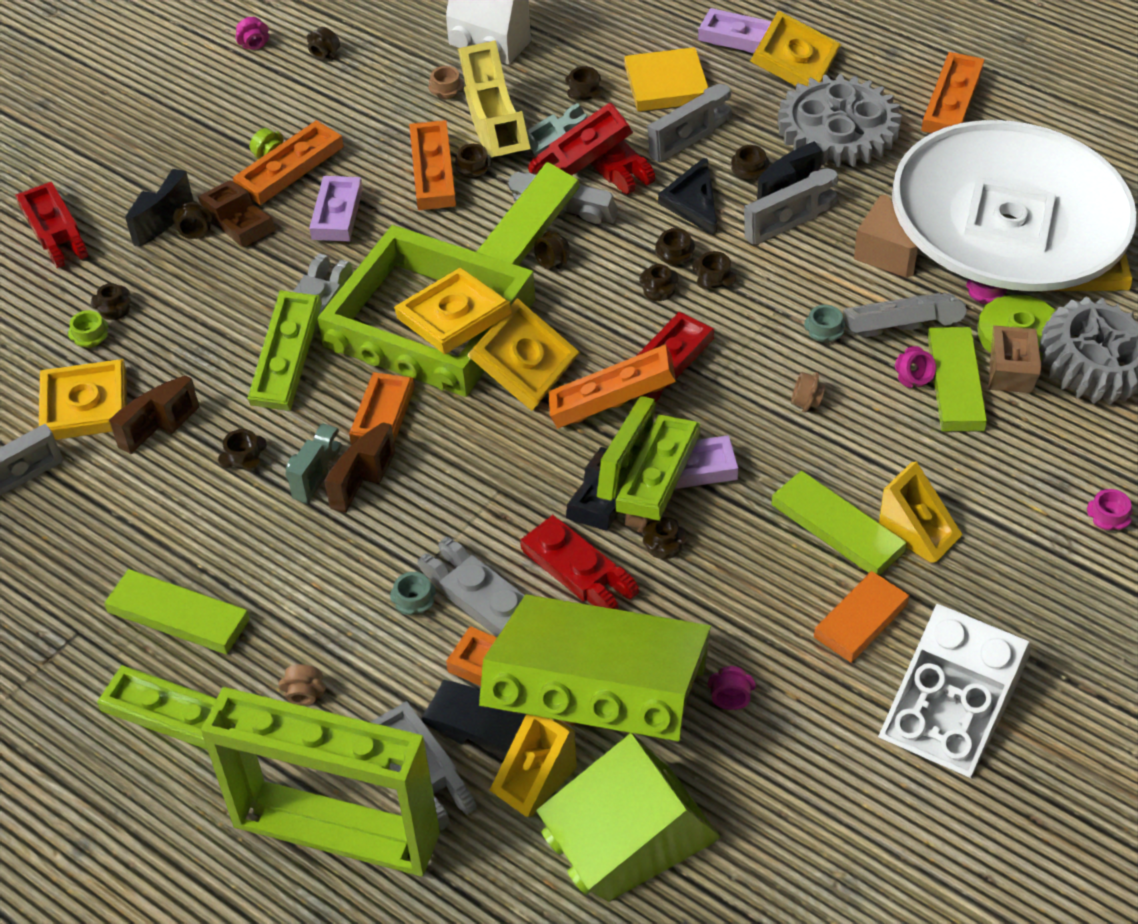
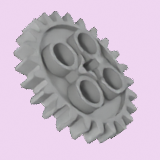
[778,74,902,167]

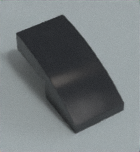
[757,141,822,200]
[125,169,193,247]
[566,447,623,531]
[421,679,526,759]

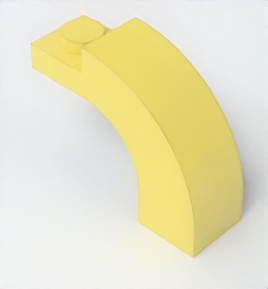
[458,40,530,158]

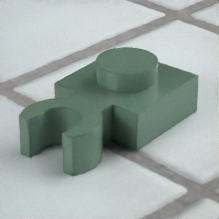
[526,103,588,157]
[286,423,342,504]

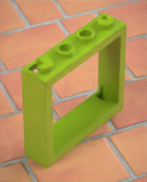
[317,225,535,397]
[201,687,440,877]

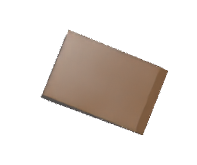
[854,194,918,277]
[988,325,1041,393]

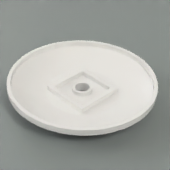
[892,120,1136,291]

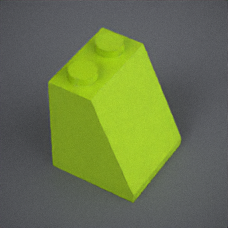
[536,733,721,902]

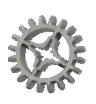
[1039,297,1138,405]

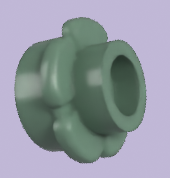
[804,305,845,343]
[390,572,436,615]

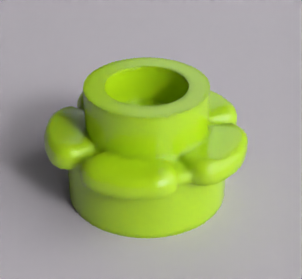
[249,128,284,160]
[68,310,108,348]

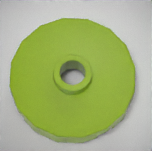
[977,295,1056,361]

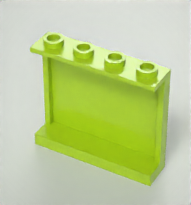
[479,594,711,741]

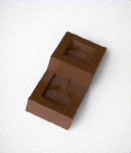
[198,180,276,248]
[109,375,200,455]
[324,422,396,513]

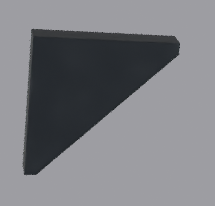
[658,158,717,235]

